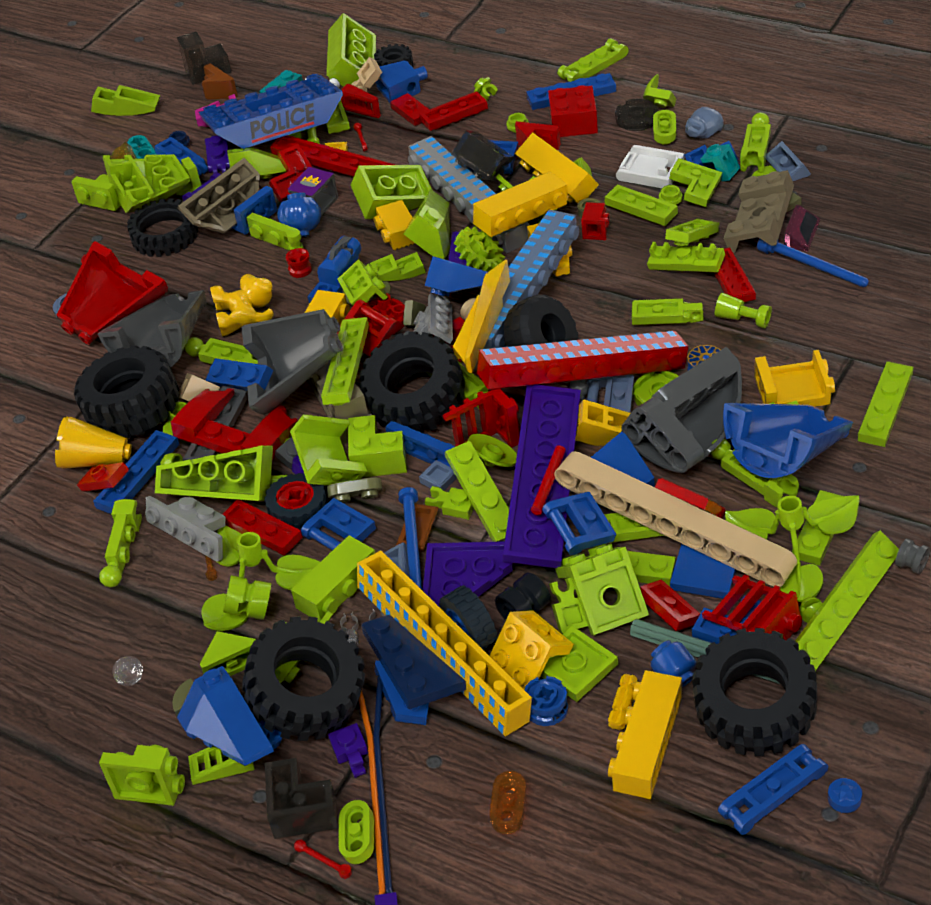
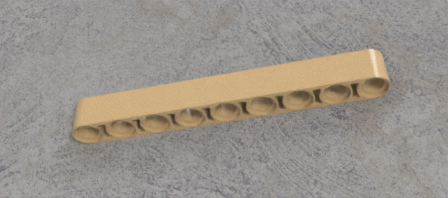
[554,451,797,587]

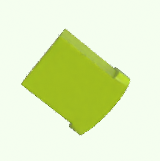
[176,157,201,195]

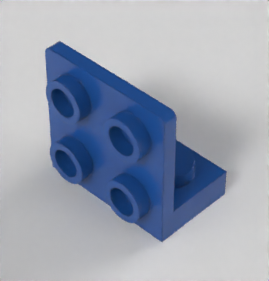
[232,186,278,235]

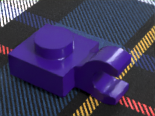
[328,723,368,778]

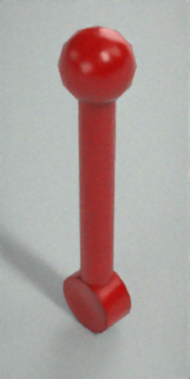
[353,123,368,151]
[294,839,352,879]

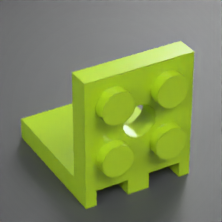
[555,543,649,635]

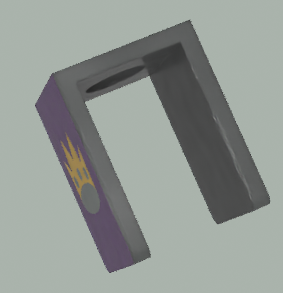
[288,167,338,216]

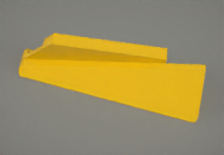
[453,259,510,373]

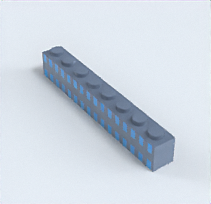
[484,210,579,349]

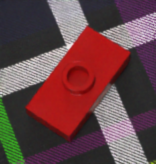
[390,93,430,126]
[77,462,129,491]

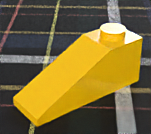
[575,400,631,446]

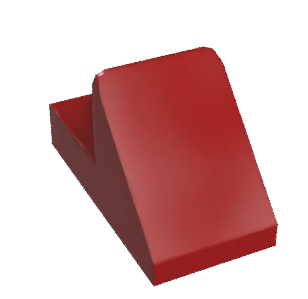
[515,121,561,150]

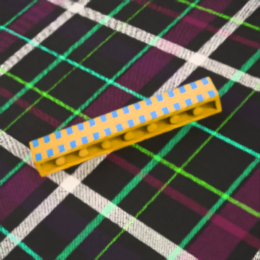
[357,551,532,737]

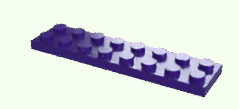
[502,384,581,568]

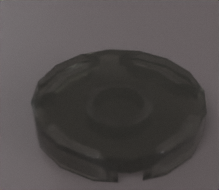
[615,99,659,131]

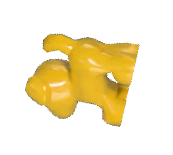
[210,274,274,336]

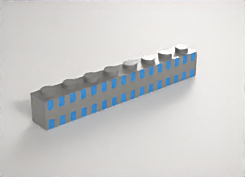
[408,136,529,253]

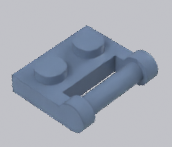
[587,375,634,413]

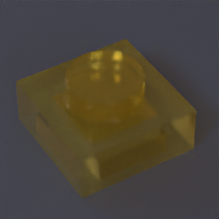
[110,142,135,159]

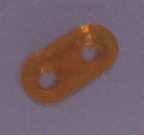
[490,771,527,834]

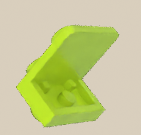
[71,174,121,211]

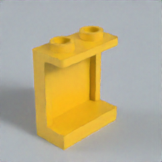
[754,350,835,407]

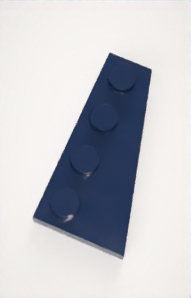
[362,615,466,709]

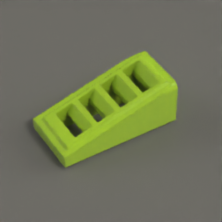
[188,746,255,785]

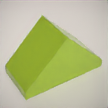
[200,631,256,676]

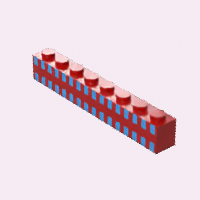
[477,331,689,389]

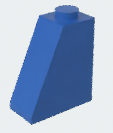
[591,431,655,487]

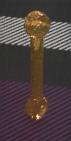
[205,555,218,581]

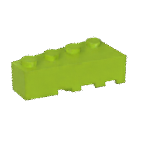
[155,445,273,501]

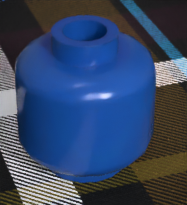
[651,640,697,687]

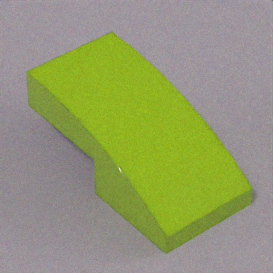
[370,252,426,281]

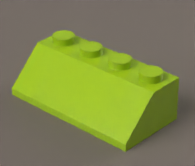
[326,13,376,87]

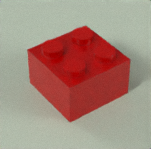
[548,85,598,137]

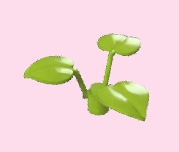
[725,495,860,602]
[201,525,320,631]

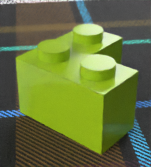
[348,415,407,478]

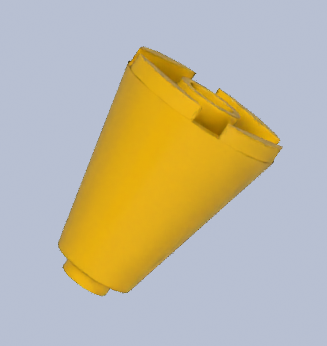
[55,416,132,469]

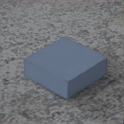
[419,460,457,491]

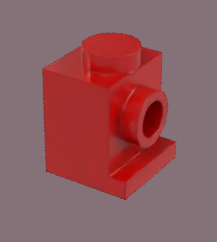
[581,202,609,240]

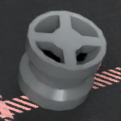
[895,538,931,574]

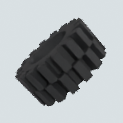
[374,44,414,67]

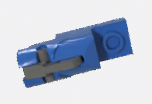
[307,236,361,304]

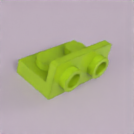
[337,259,388,305]

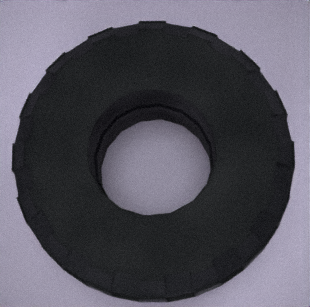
[503,294,578,347]

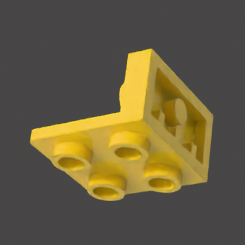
[490,611,574,689]

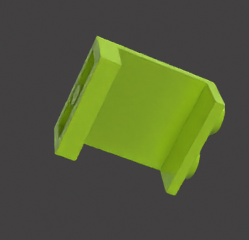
[290,414,367,486]

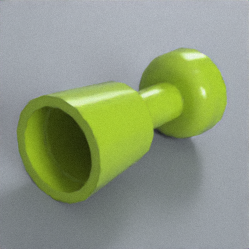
[715,293,772,328]

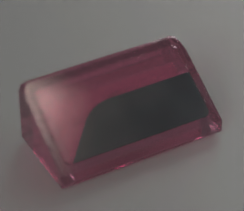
[784,205,820,251]

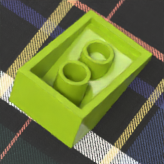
[351,165,432,219]

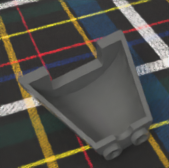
[98,290,207,368]
[242,309,343,415]

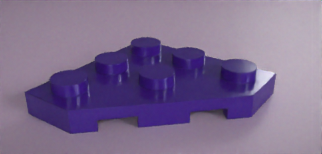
[423,541,513,606]

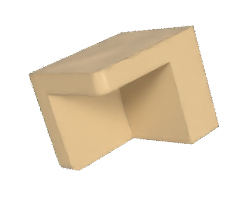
[179,373,220,401]

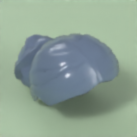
[685,107,724,138]

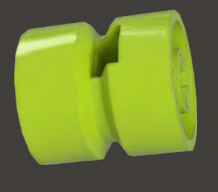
[223,575,271,620]

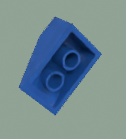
[425,256,488,297]

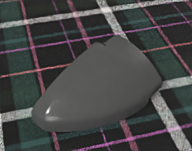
[621,347,742,473]

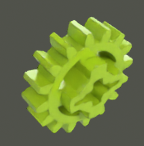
[454,227,505,272]

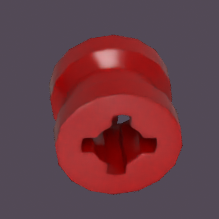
[285,248,312,278]

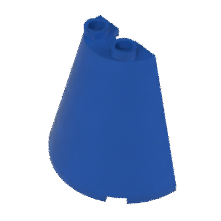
[723,403,853,478]

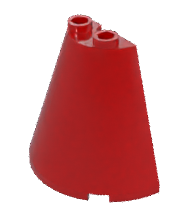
[56,241,168,345]

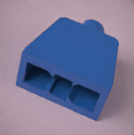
[376,61,428,103]

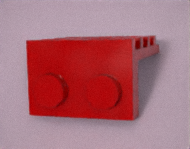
[443,388,521,448]
[702,574,802,641]

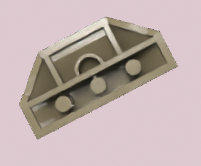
[178,158,260,234]

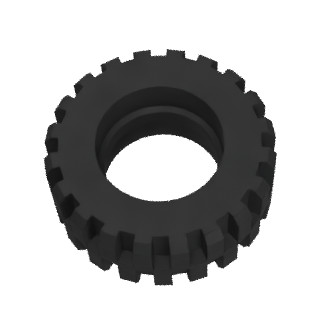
[359,331,465,433]
[74,345,180,439]
[242,616,365,741]
[692,628,817,756]

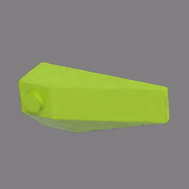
[403,189,451,260]

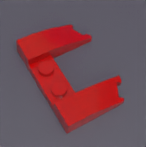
[170,388,298,460]

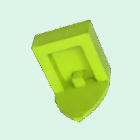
[643,74,677,108]

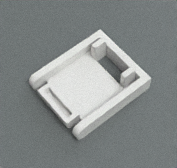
[616,145,684,188]

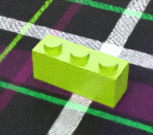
[291,535,375,622]

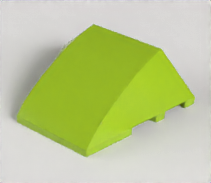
[103,154,190,213]

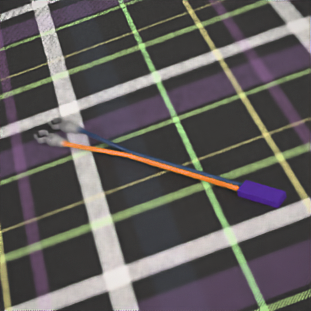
[340,609,398,905]

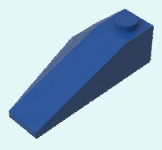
[177,666,274,766]

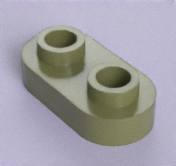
[327,477,383,503]

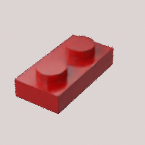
[640,579,700,631]

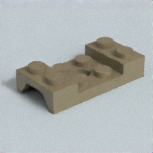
[723,170,794,253]

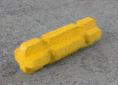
[608,674,638,731]

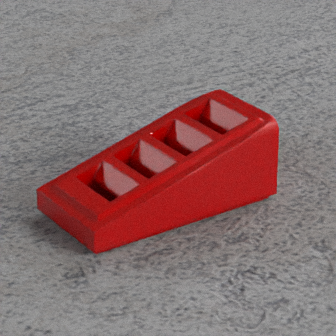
[341,84,381,118]

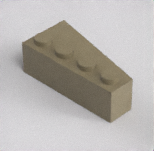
[307,360,372,444]

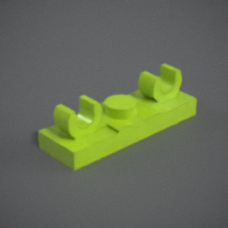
[647,242,725,272]

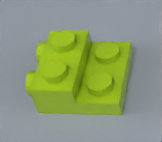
[99,745,185,806]

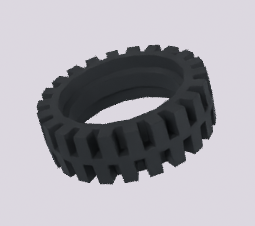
[127,199,198,257]

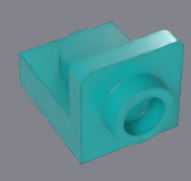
[701,144,740,182]

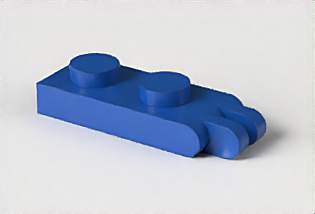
[155,137,208,176]

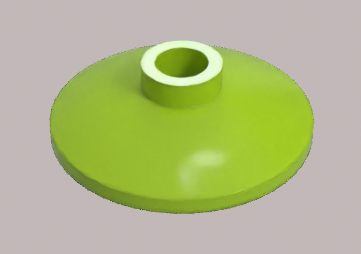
[467,434,517,467]

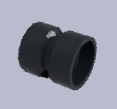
[495,572,551,621]

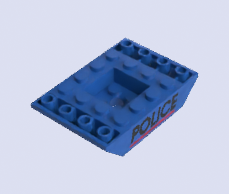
[199,74,343,149]

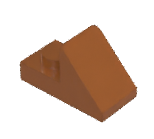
[202,63,238,100]

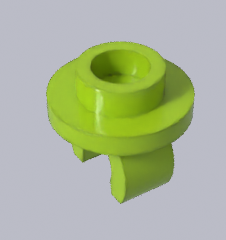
[474,77,498,101]

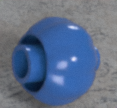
[277,193,321,237]

